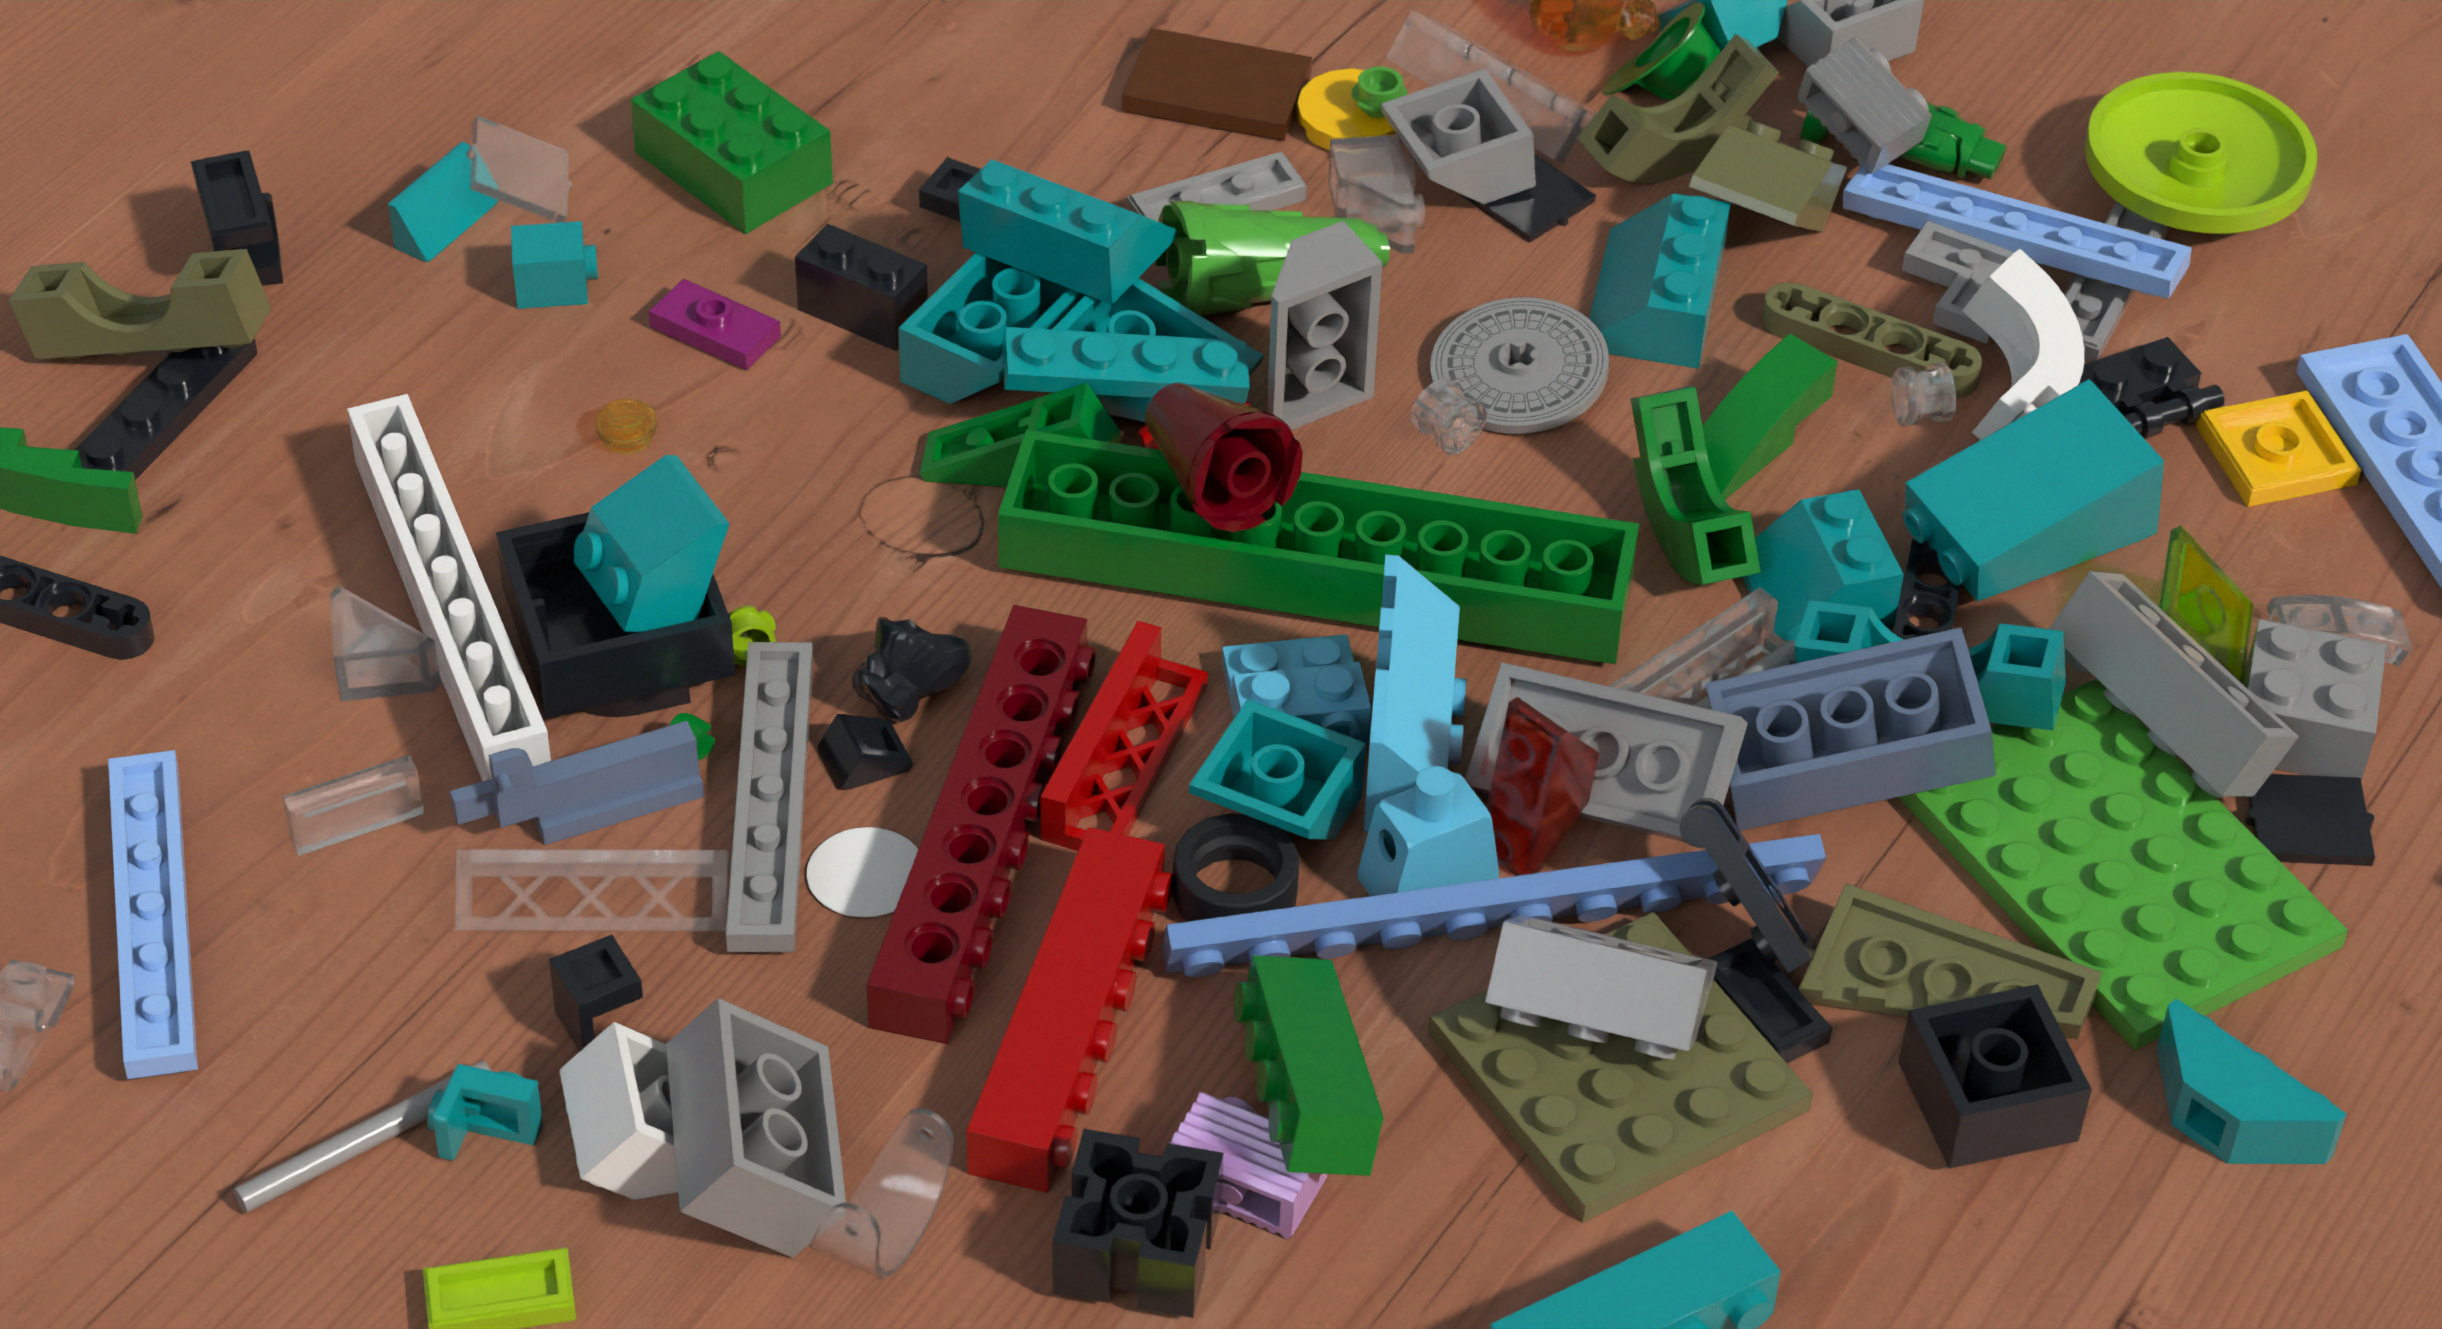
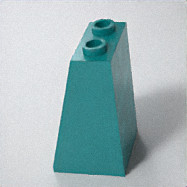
[1902,379,2164,602]

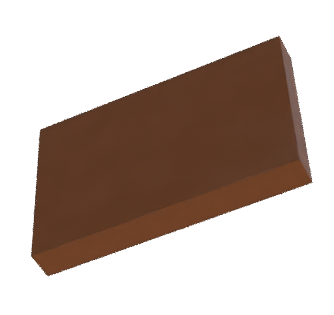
[1122,28,1312,141]

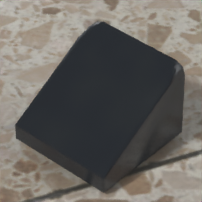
[817,714,913,790]

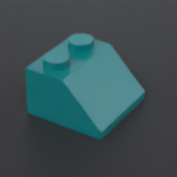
[574,455,730,632]
[1742,489,1904,649]
[1189,699,1366,840]

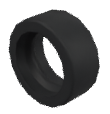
[1172,813,1300,922]

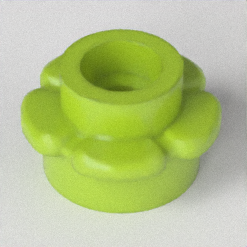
[729,606,776,666]

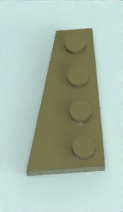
[1799,883,2102,1040]

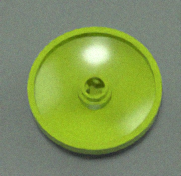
[2085,72,2317,234]

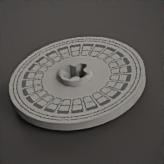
[1430,297,1609,434]

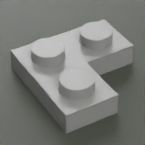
[1902,220,2035,344]

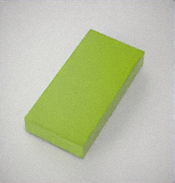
[423,1248,577,1329]

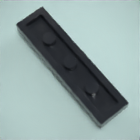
[75,337,257,480]

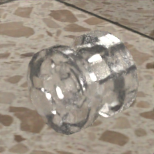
[1891,362,1956,427]
[1410,378,1487,455]

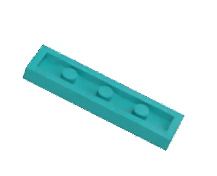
[1002,327,1250,403]

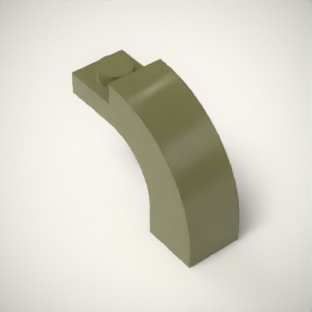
[1577,34,1780,183]

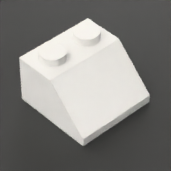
[559,1022,678,1200]

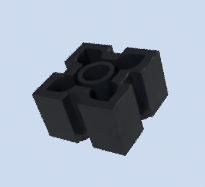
[1052,1129,1224,1318]

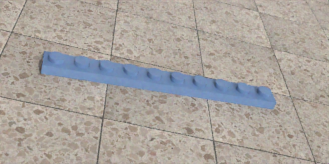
[1161,834,1826,977]

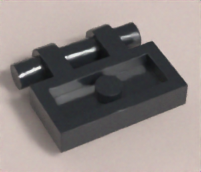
[2078,337,2225,439]

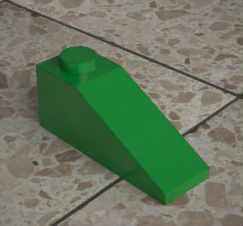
[919,382,1121,487]

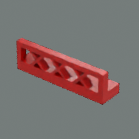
[1040,621,1208,851]

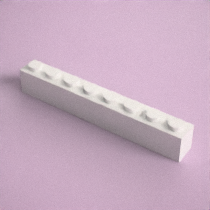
[347,394,551,781]

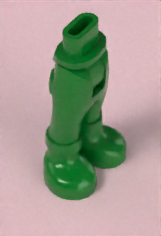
[1800,101,2007,180]

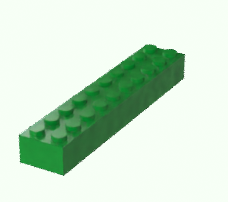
[998,429,1639,664]

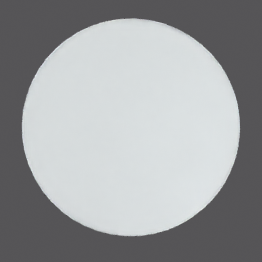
[807,827,918,918]

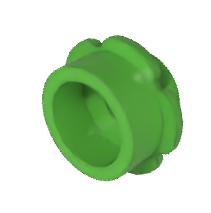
[1352,66,1408,118]

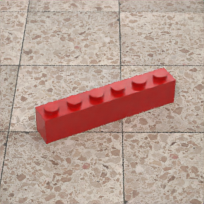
[966,827,1174,1193]

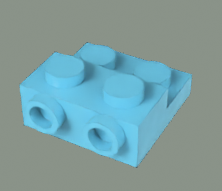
[1222,634,1371,744]

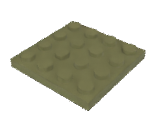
[1429,912,1813,1223]

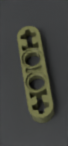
[1762,282,1982,398]

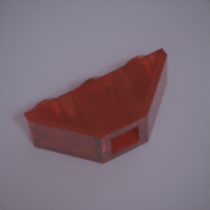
[1487,697,1600,876]

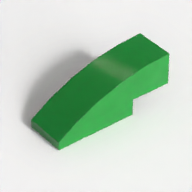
[1702,333,1838,500]

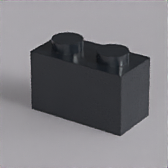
[795,223,928,351]

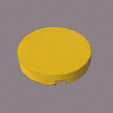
[1297,68,1400,156]

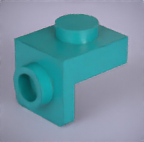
[427,1064,543,1161]

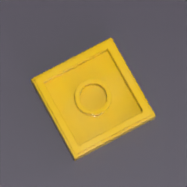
[2196,390,2361,507]

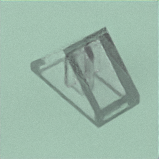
[330,586,441,702]

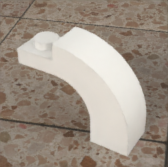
[1962,248,2084,440]

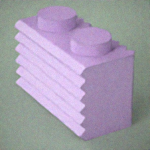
[1168,1092,1327,1239]

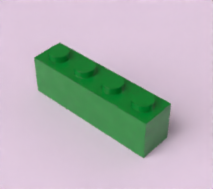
[1234,955,1384,1176]

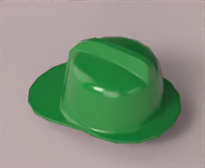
[1601,2,1721,99]

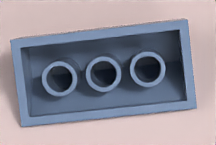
[1705,627,1996,831]

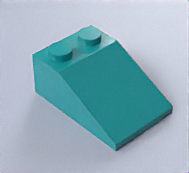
[1053,278,1264,422]

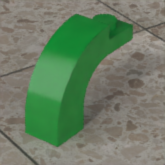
[1630,387,1761,585]

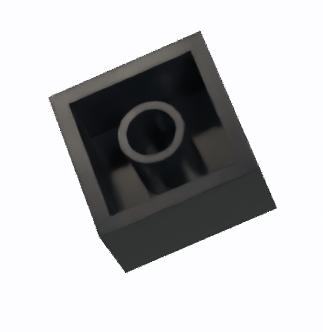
[1898,984,2092,1169]

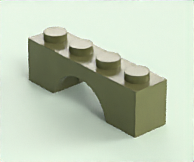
[8,249,271,360]

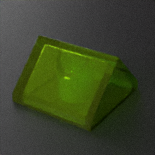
[2154,525,2254,684]

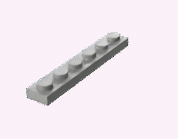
[726,642,813,952]

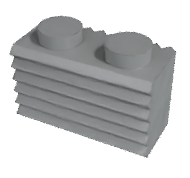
[1797,37,1932,174]

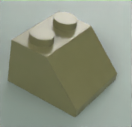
[1689,120,1847,232]

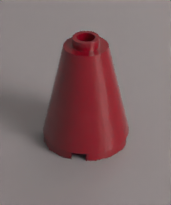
[1145,383,1303,532]

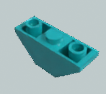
[2156,998,2347,1164]

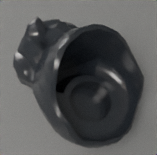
[852,617,972,722]

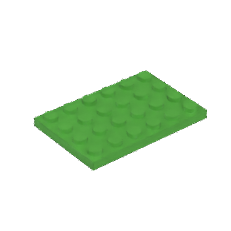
[1898,679,2348,1050]

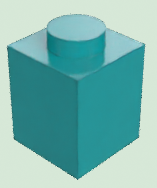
[511,221,598,309]

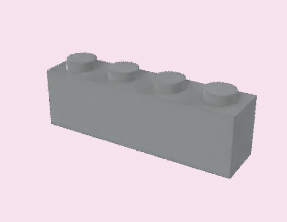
[2049,571,2299,798]

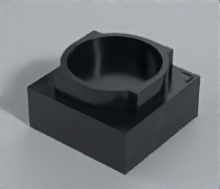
[496,512,735,718]

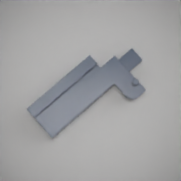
[450,721,704,845]

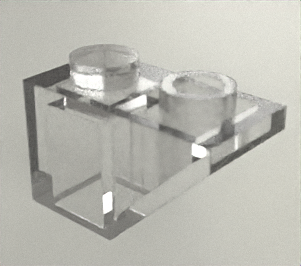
[1328,135,1425,254]

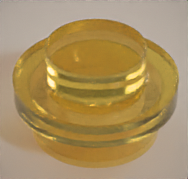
[595,398,657,454]

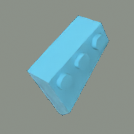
[1364,554,1467,831]

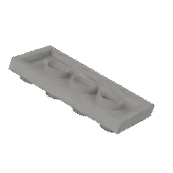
[1465,662,1748,843]

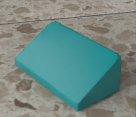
[388,141,498,262]

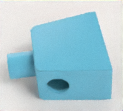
[1357,766,1499,896]

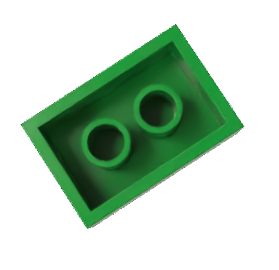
[630,50,833,234]

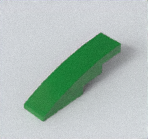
[0,427,143,534]

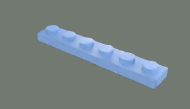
[1843,164,2192,299]
[108,750,198,1079]

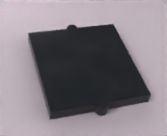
[1458,154,1596,243]
[2245,774,2375,866]

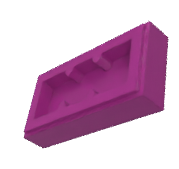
[649,278,781,370]

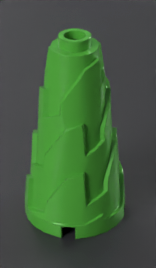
[1155,201,1390,316]

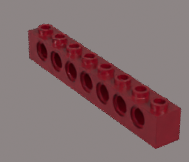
[866,605,1096,1044]

